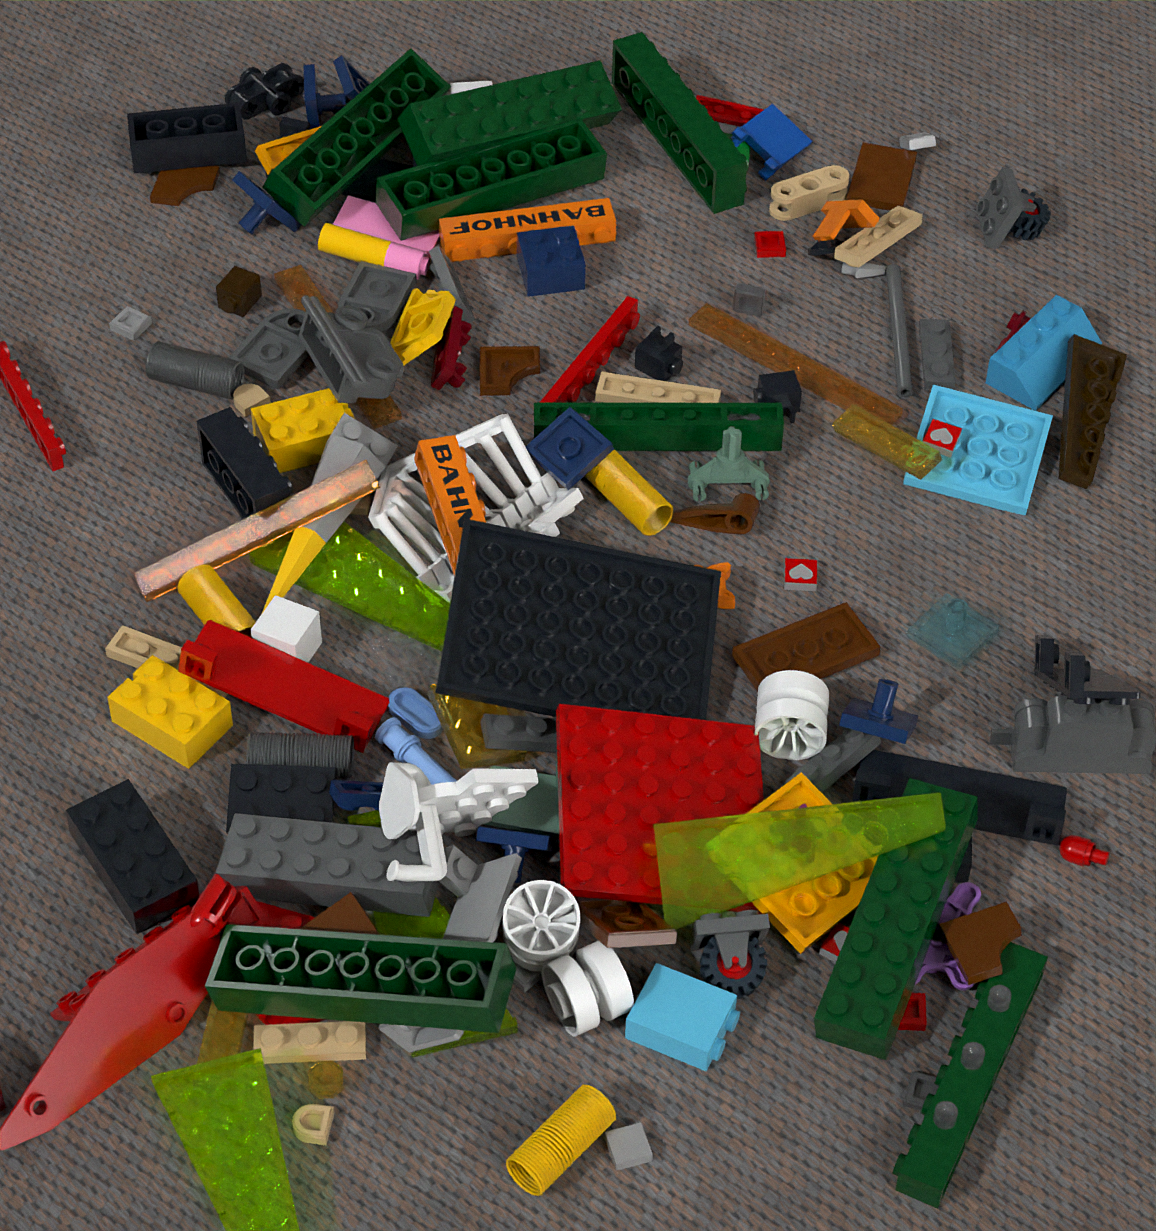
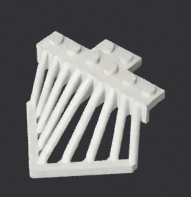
[368,414,584,605]

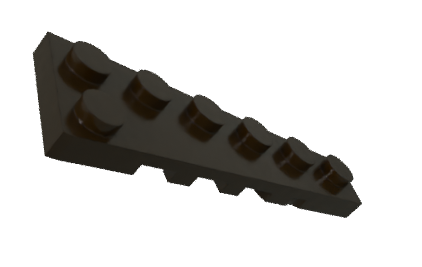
[1058,334,1127,489]

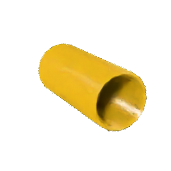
[586,450,673,536]
[178,564,256,638]
[506,1084,616,1196]

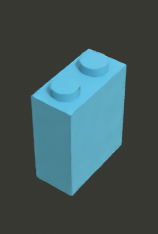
[625,963,740,1071]

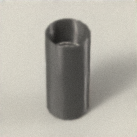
[145,341,245,400]
[246,732,354,779]

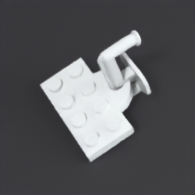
[379,762,539,882]

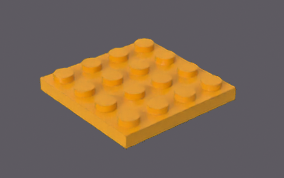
[702,772,880,954]

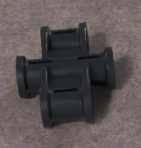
[225,63,304,120]

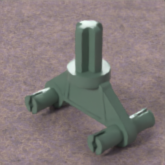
[688,426,770,501]

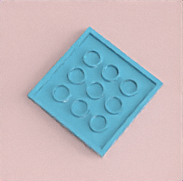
[903,385,1053,516]

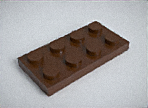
[732,602,881,691]

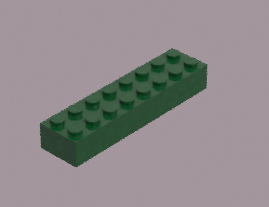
[612,32,749,214]
[262,48,452,227]
[398,60,622,166]
[376,118,607,241]
[814,778,978,1060]
[205,924,516,1033]

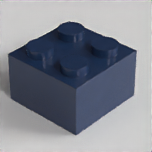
[517,225,586,297]

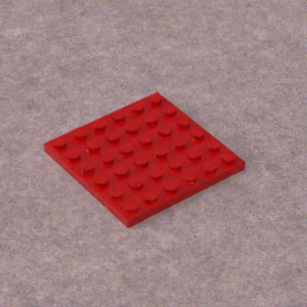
[556,704,764,914]

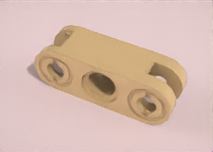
[769,165,849,221]

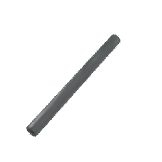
[886,264,913,397]

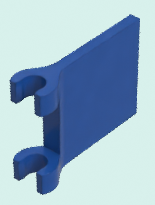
[731,103,812,181]

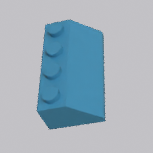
[985,295,1102,411]

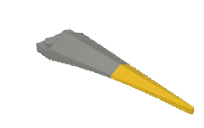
[262,413,398,613]

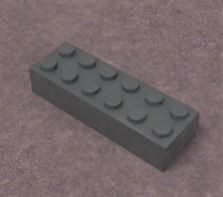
[216,813,439,917]

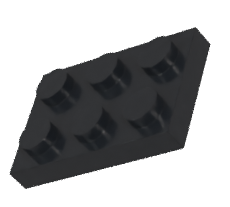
[226,764,336,834]

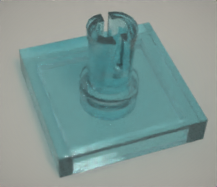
[907,593,1000,671]

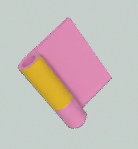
[318,195,439,280]

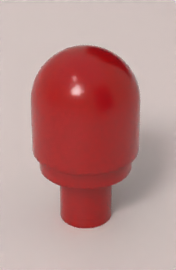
[1059,835,1110,866]

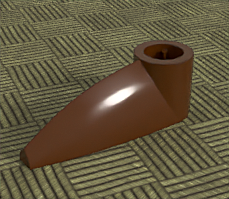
[670,493,760,534]

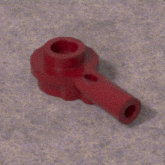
[994,310,1031,354]

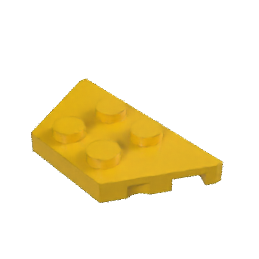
[390,288,456,366]

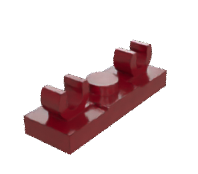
[430,306,472,390]

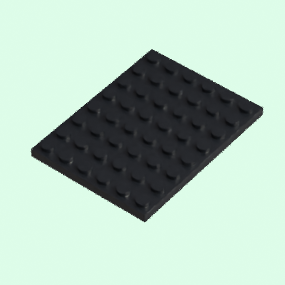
[435,519,721,720]

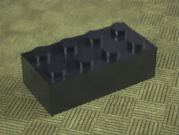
[127,102,247,174]
[196,407,295,543]
[66,779,199,934]

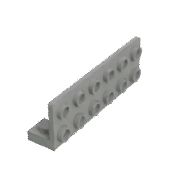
[378,845,522,1052]

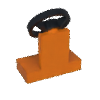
[808,199,880,256]

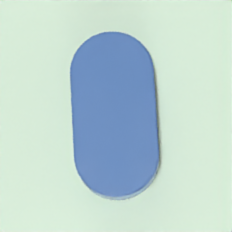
[388,687,445,739]

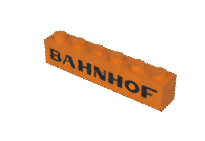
[439,198,616,262]
[414,435,486,575]

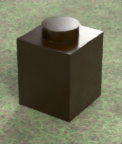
[216,266,262,317]

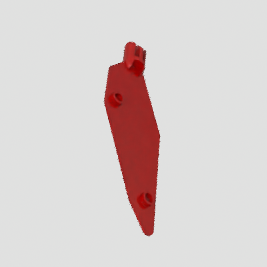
[0,874,245,1150]

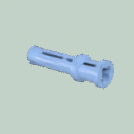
[375,717,457,785]

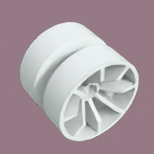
[754,670,829,760]
[503,880,580,972]
[542,940,634,1037]

